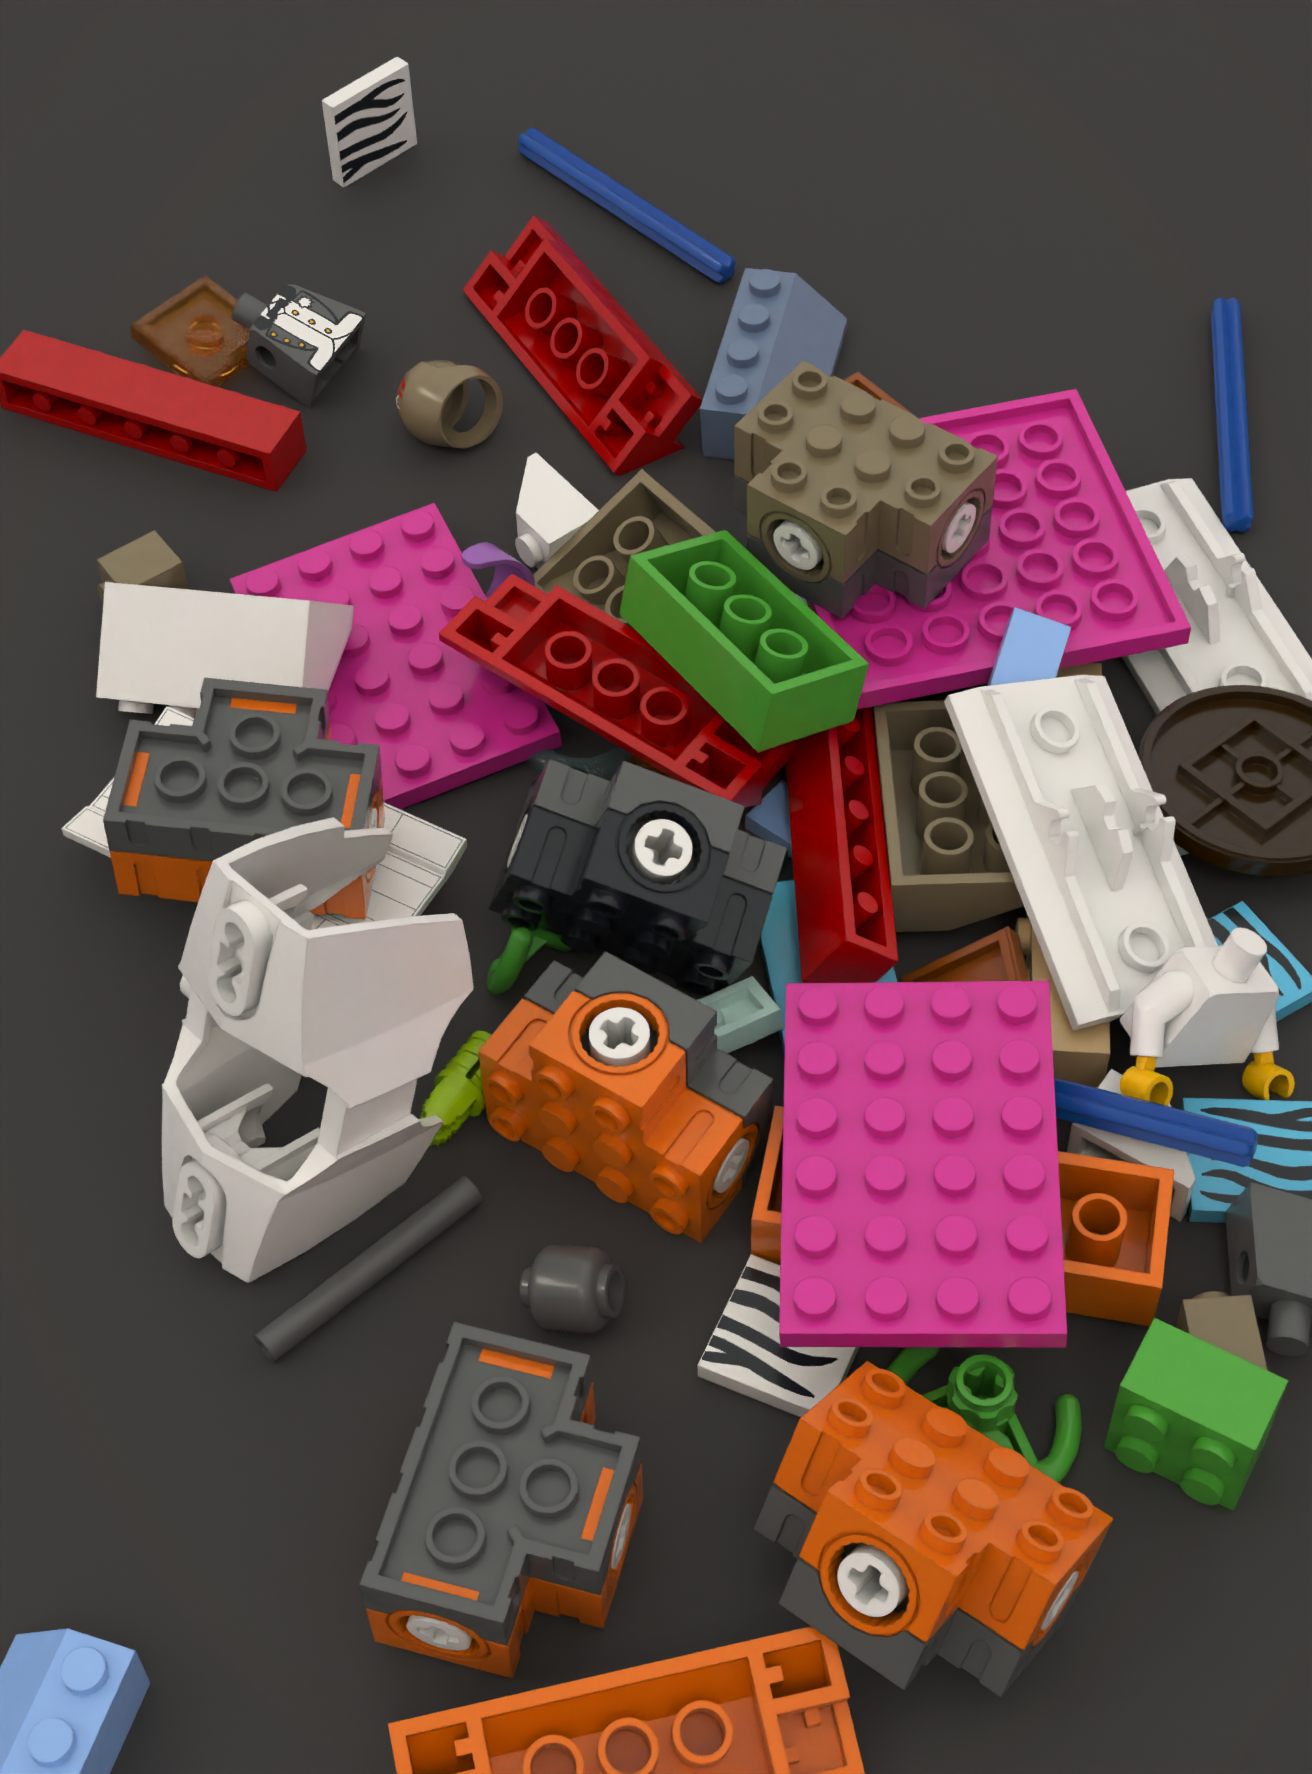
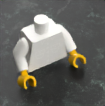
[1119,927,1295,1106]

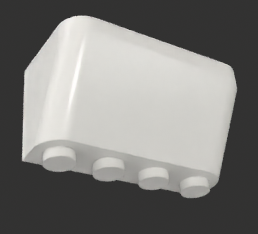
[96,582,354,718]

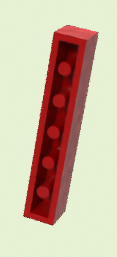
[0,330,307,492]
[786,707,899,983]

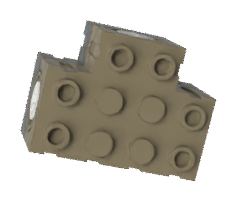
[734,360,998,618]

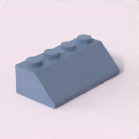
[700,268,847,460]

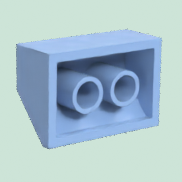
[0,1628,151,1774]

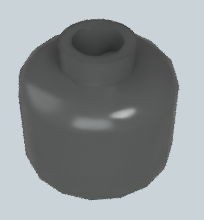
[520,1244,625,1334]

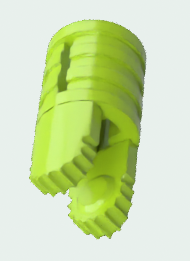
[418,1031,492,1147]

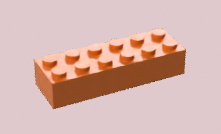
[751,1105,1174,1326]

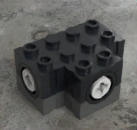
[489,759,787,995]

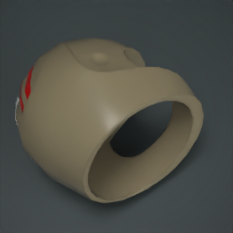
[396,360,503,449]

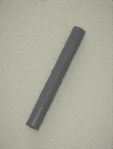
[253,1176,483,1363]

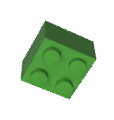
[1104,1317,1289,1511]

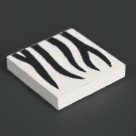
[322,56,417,188]
[697,1254,859,1417]

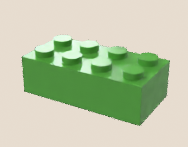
[619,530,869,752]

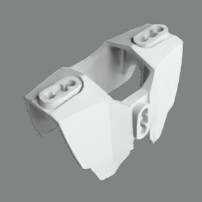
[162,817,474,1283]

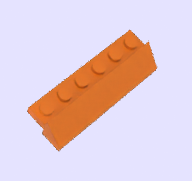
[388,1626,865,1774]

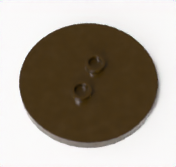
[1138,685,1312,877]

